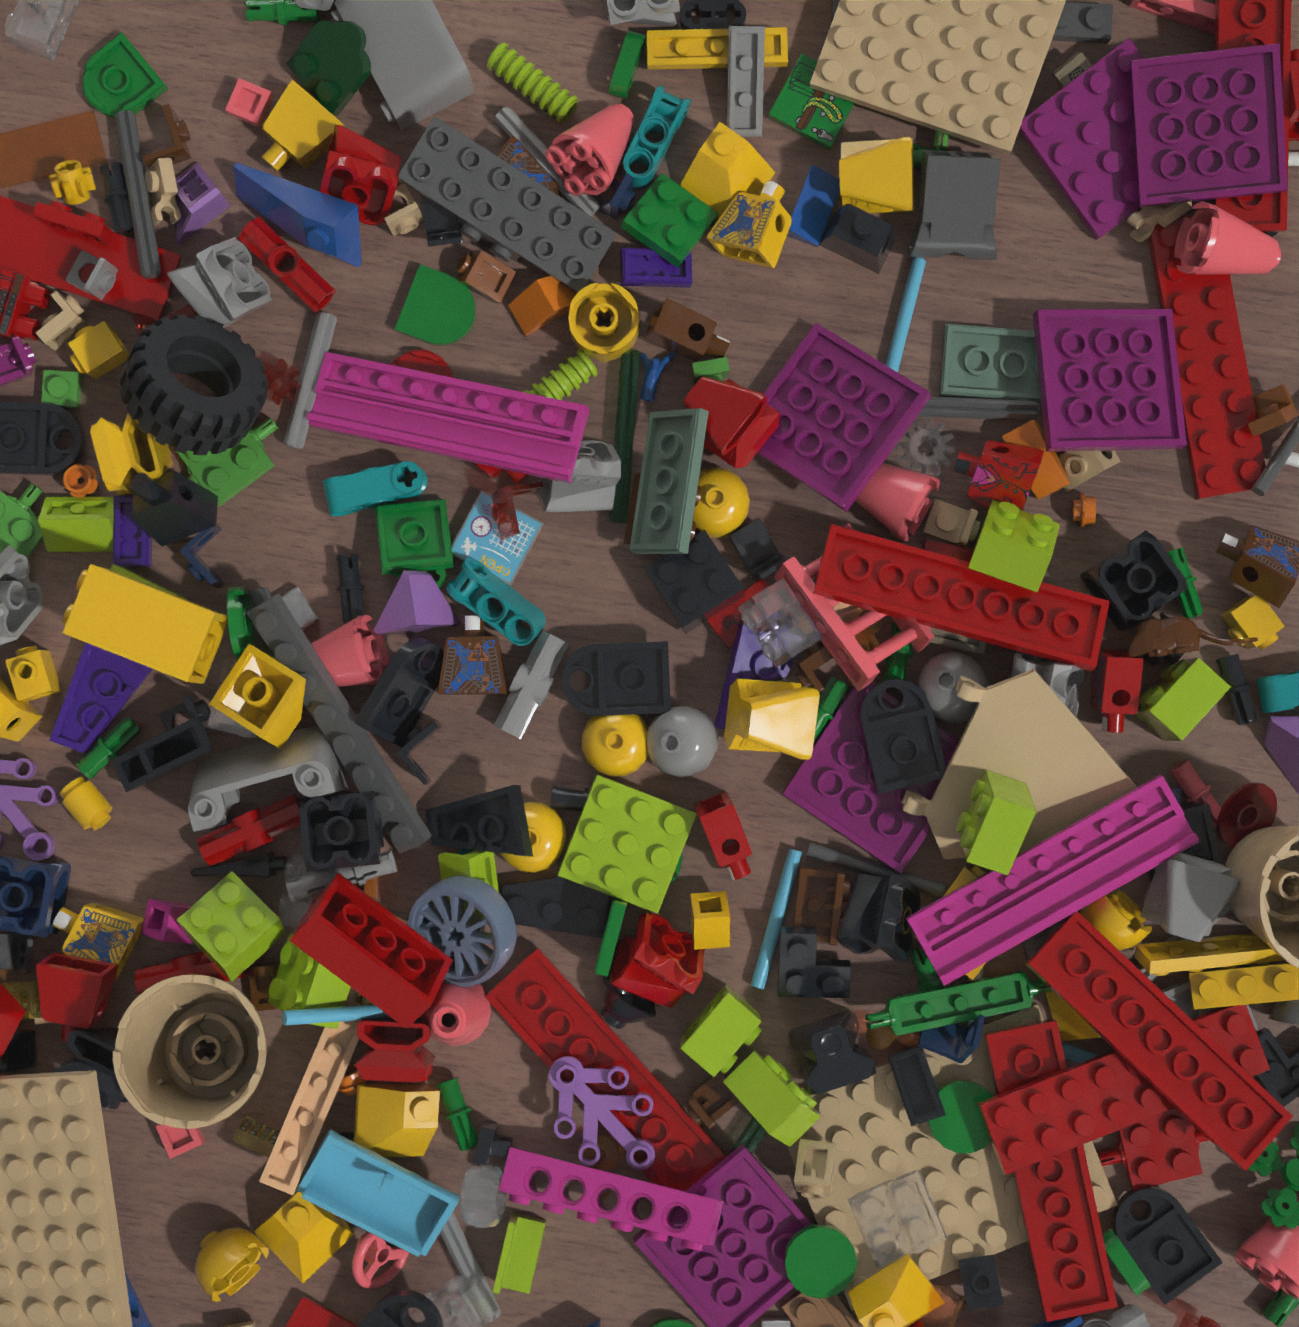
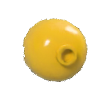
[693,467,750,539]
[581,714,648,777]
[500,802,567,873]
[1080,889,1152,951]
[195,1227,269,1302]

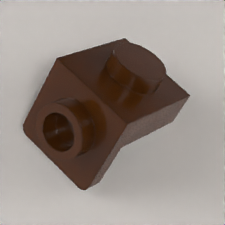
[795,640,833,693]
[686,1071,740,1129]

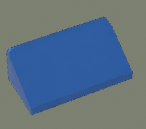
[787,165,840,247]

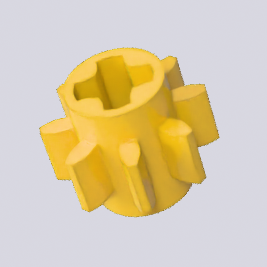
[49,160,96,205]

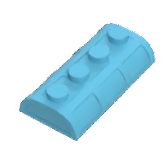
[297,1129,460,1257]

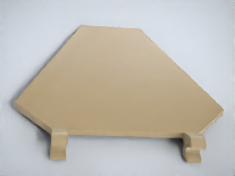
[901,669,1137,859]

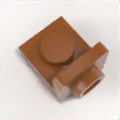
[456,250,516,303]
[1248,384,1298,437]

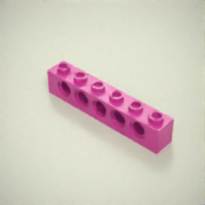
[499,1147,724,1251]

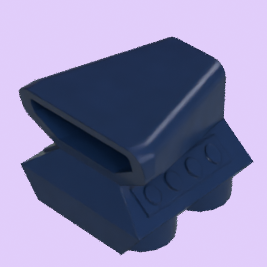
[0,856,71,937]

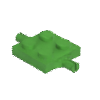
[177,416,279,507]
[0,482,43,559]

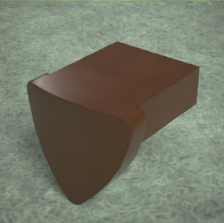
[247,962,280,1011]

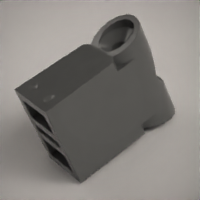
[908,150,1001,260]

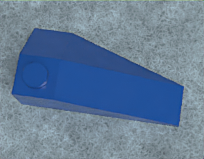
[233,163,362,267]

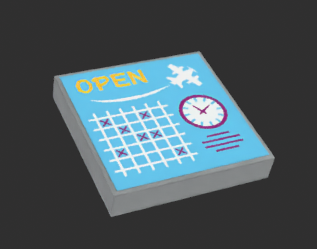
[451,490,544,586]

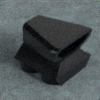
[1080,530,1188,631]
[299,791,384,872]
[837,874,921,962]
[788,1010,876,1095]
[53,1028,128,1109]

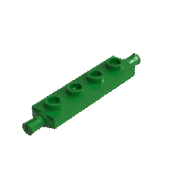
[865,970,1052,1036]

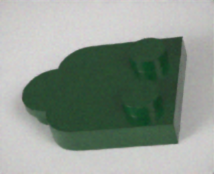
[286,20,371,116]

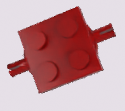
[1097,1108,1210,1191]

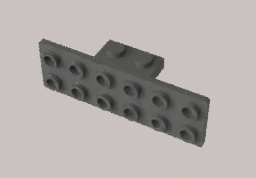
[398,117,616,293]

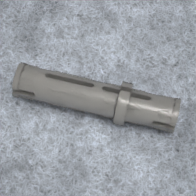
[286,850,398,902]

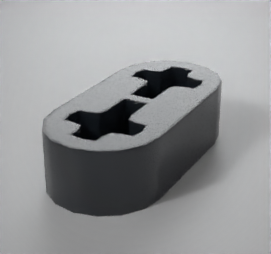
[680,0,746,30]

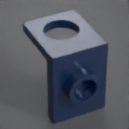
[592,174,636,220]
[180,524,224,588]
[917,1014,985,1064]

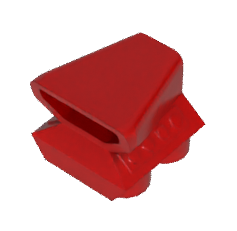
[319,124,401,226]
[683,377,780,469]
[609,912,705,1009]
[355,1017,436,1083]

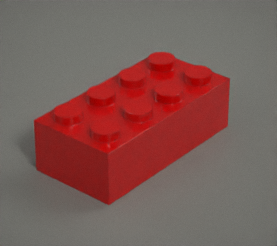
[289,873,453,1029]

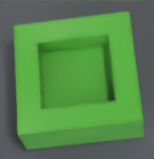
[691,357,730,383]
[41,370,83,409]

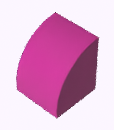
[141,899,194,944]

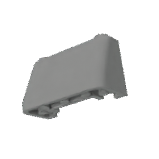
[331,0,475,131]
[188,726,349,832]

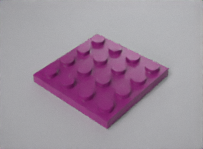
[1019,37,1144,240]
[1130,43,1288,207]
[1033,309,1187,452]
[757,323,931,512]
[782,682,959,873]
[633,1143,813,1327]

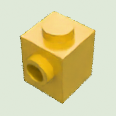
[68,321,130,379]
[1221,593,1285,650]
[5,646,62,702]
[690,891,730,950]

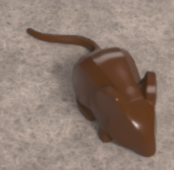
[1128,616,1258,657]

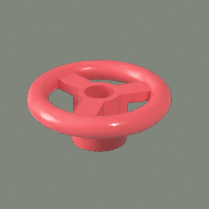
[352,1232,409,1289]

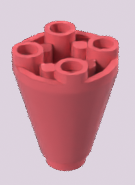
[545,103,635,196]
[421,982,492,1046]
[1234,1197,1299,1299]

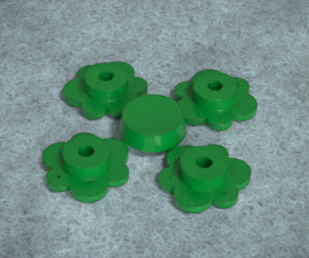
[1247,1124,1299,1229]

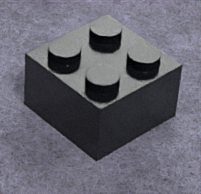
[645,530,745,634]

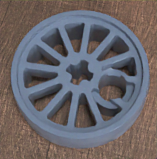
[408,876,517,987]

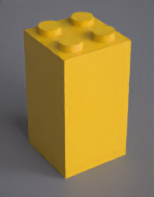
[62,564,228,684]

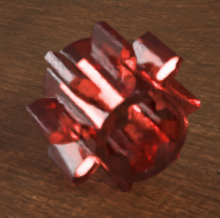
[263,359,302,405]

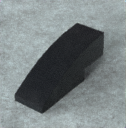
[112,716,213,792]

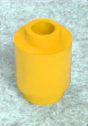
[60,777,113,831]

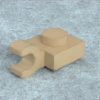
[145,158,181,225]
[1127,202,1192,242]

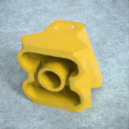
[839,137,914,213]
[90,413,173,496]
[724,678,820,760]

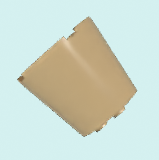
[1225,825,1299,968]
[113,975,267,1129]

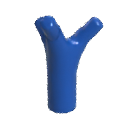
[639,352,675,402]

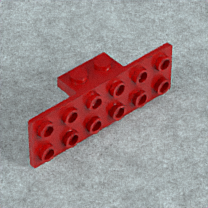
[0,195,181,321]

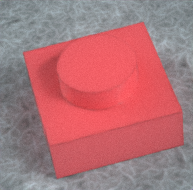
[225,78,274,127]
[155,1124,206,1159]

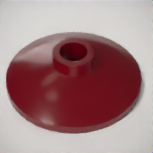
[1217,782,1277,848]

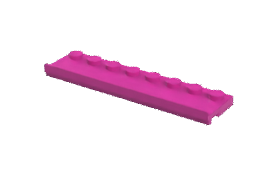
[306,352,590,484]
[906,775,1199,986]

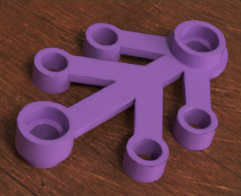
[0,758,59,861]
[549,1056,655,1170]

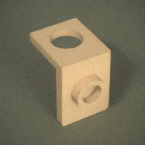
[384,183,424,236]
[1058,450,1121,492]

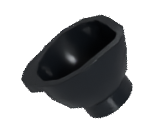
[601,970,656,1029]

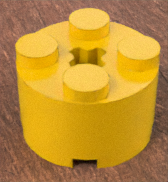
[568,283,640,362]

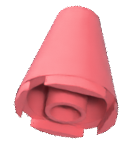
[1174,201,1281,274]
[855,463,940,542]
[311,615,390,687]

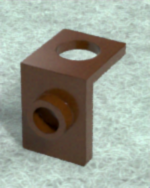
[142,104,191,168]

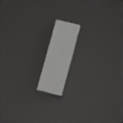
[727,26,765,137]

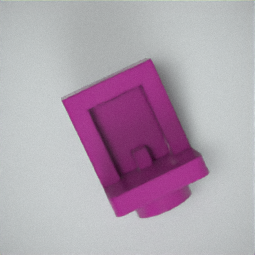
[0,336,36,387]

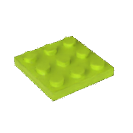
[557,774,697,914]

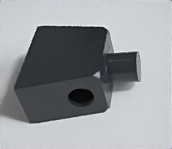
[819,204,895,274]
[130,472,218,547]

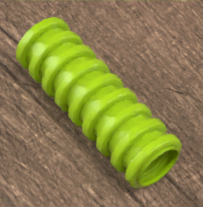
[487,42,578,124]
[523,350,598,400]

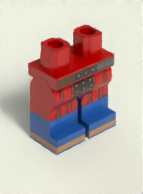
[0,267,52,341]

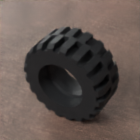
[119,315,268,455]

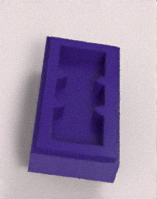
[620,248,692,288]
[113,495,152,567]

